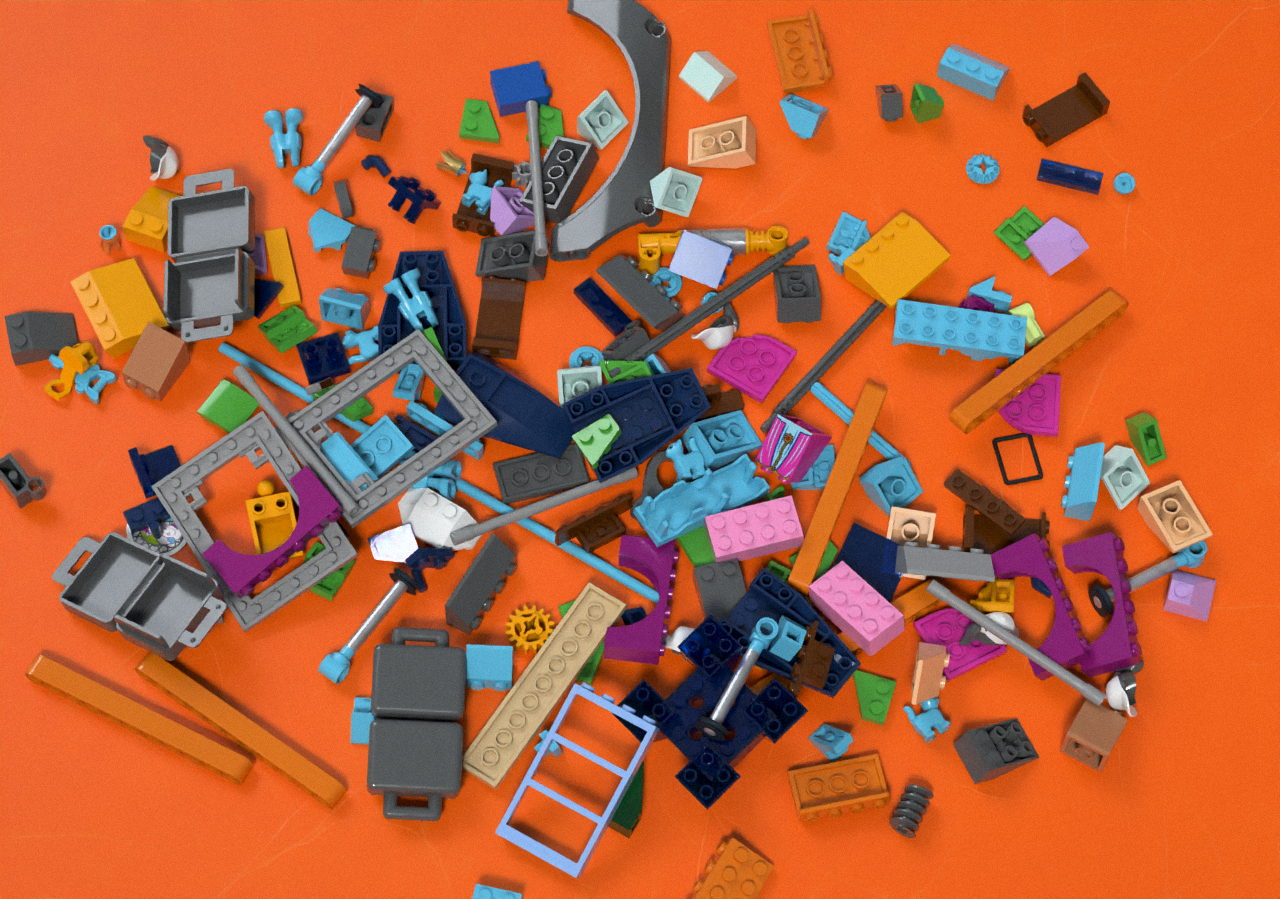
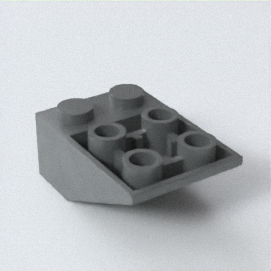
[953,718,1039,784]

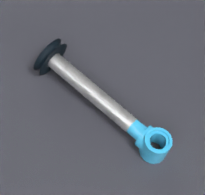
[293,84,384,196]
[1088,541,1207,617]
[318,568,420,685]
[694,617,778,741]

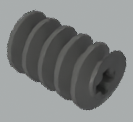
[889,785,934,838]

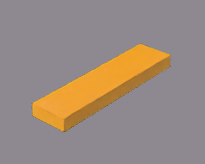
[264,227,301,308]

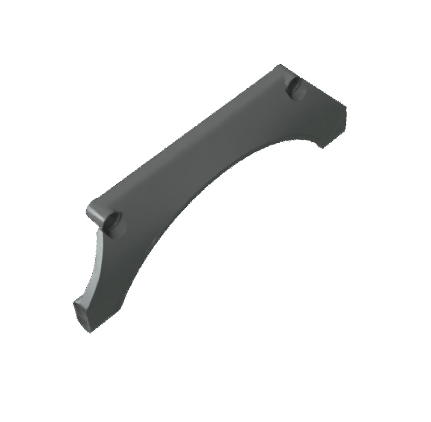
[550,0,671,262]

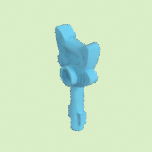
[49,354,117,405]

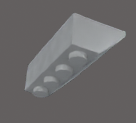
[895,542,995,582]

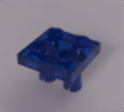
[388,176,442,224]
[296,332,351,385]

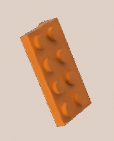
[766,9,832,94]
[787,754,891,823]
[687,837,775,899]

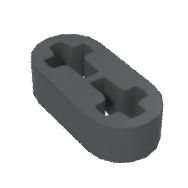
[334,180,353,219]

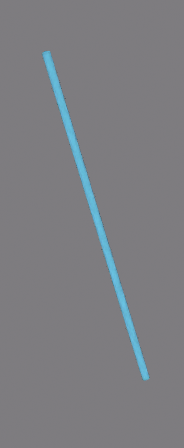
[218,342,669,604]

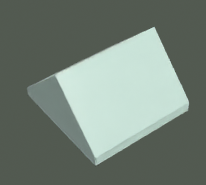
[679,51,738,103]
[577,90,629,150]
[650,167,703,217]
[557,366,602,410]

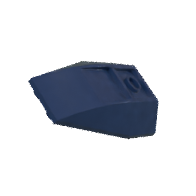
[378,251,466,375]
[434,352,574,459]
[562,368,711,483]
[709,568,861,698]

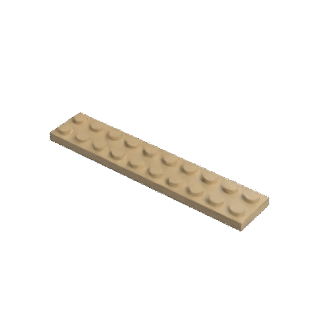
[462,582,627,790]

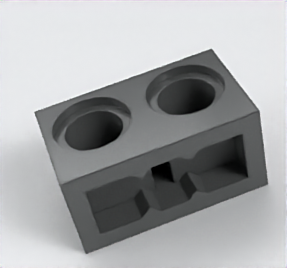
[355,92,394,142]

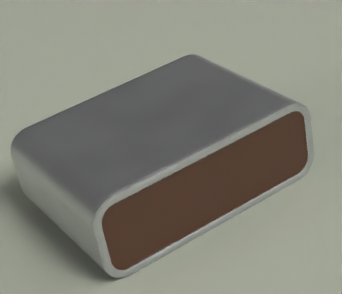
[305,378,334,395]

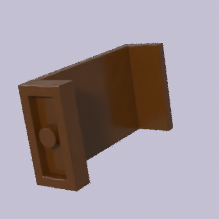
[1022,72,1110,147]
[452,153,514,237]
[472,276,525,360]
[962,507,1050,555]

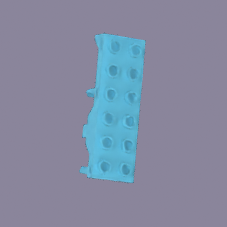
[892,299,1027,365]
[633,453,770,547]

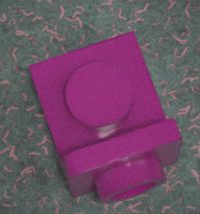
[958,294,995,312]

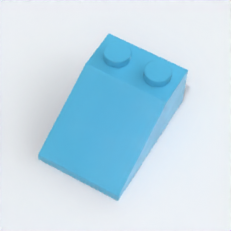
[681,410,763,471]

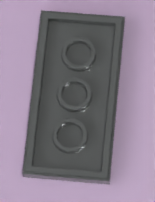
[493,444,590,505]

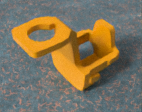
[43,341,99,400]

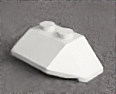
[398,487,483,551]

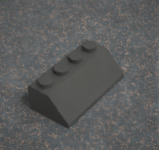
[519,136,599,224]
[596,255,686,332]
[445,533,517,636]

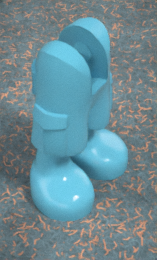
[264,108,303,168]
[383,268,439,333]
[399,459,462,501]

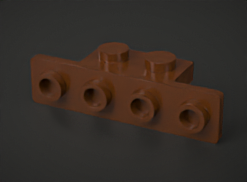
[694,384,744,422]
[944,469,1025,536]
[555,494,633,553]
[785,620,835,704]

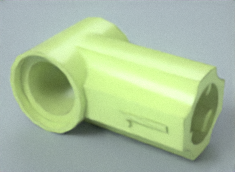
[1007,303,1045,347]

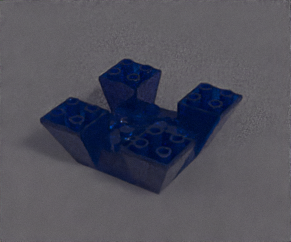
[611,615,808,810]

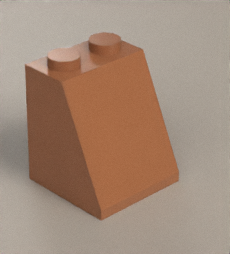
[122,322,190,402]
[1060,699,1128,773]

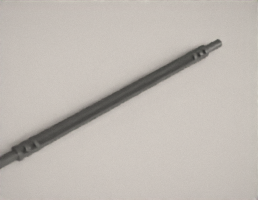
[608,237,810,378]
[760,300,887,434]

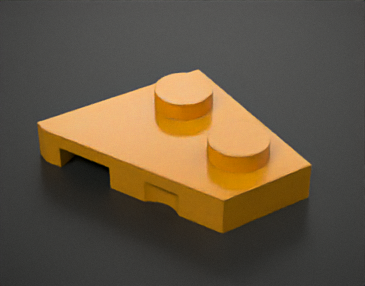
[970,579,1015,613]

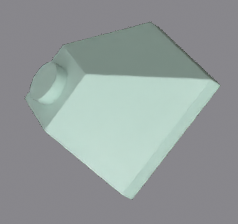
[1100,445,1151,510]

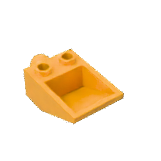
[246,480,303,559]

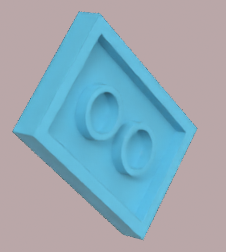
[350,414,415,480]

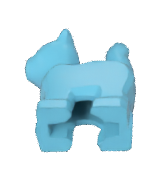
[461,169,504,215]
[342,325,378,365]
[665,438,706,482]
[903,697,951,743]

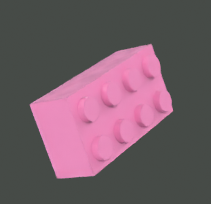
[704,495,804,563]
[808,561,905,657]

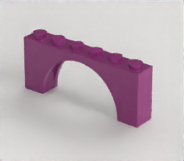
[202,466,344,599]
[1062,531,1142,677]
[991,533,1091,681]
[604,535,679,665]

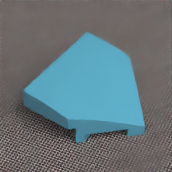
[308,208,355,252]
[825,211,871,255]

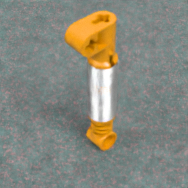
[638,226,788,275]

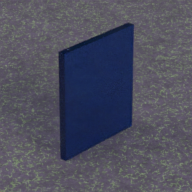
[832,523,904,603]

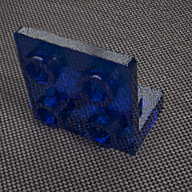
[128,445,181,499]

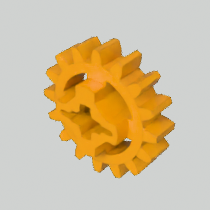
[506,605,554,654]

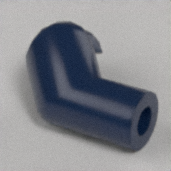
[361,155,392,178]
[1030,577,1052,598]

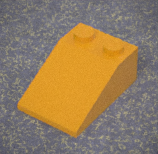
[122,186,181,253]

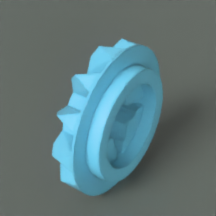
[966,153,1000,184]
[651,267,682,299]
[569,346,604,370]

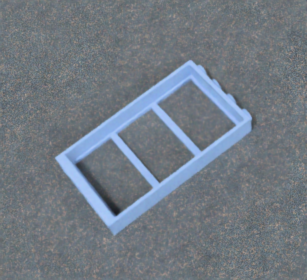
[495,682,660,878]

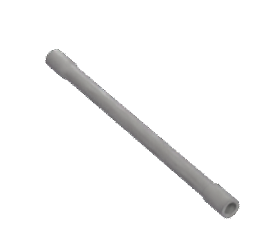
[525,100,548,257]
[233,365,360,516]
[450,468,638,546]
[926,579,1106,706]

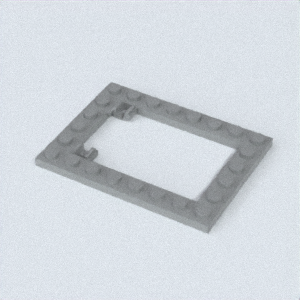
[275,329,498,528]
[151,411,359,632]

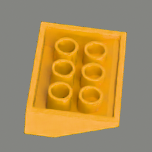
[842,212,951,309]
[70,258,170,360]

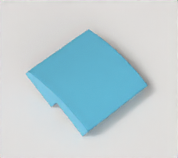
[791,444,836,490]

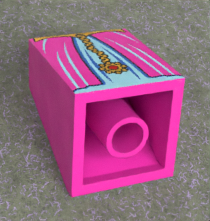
[755,414,832,484]

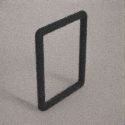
[992,433,1043,485]

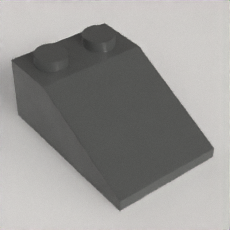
[475,230,550,282]
[773,265,821,323]
[4,312,78,366]
[693,558,747,639]

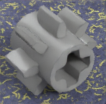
[512,161,531,188]

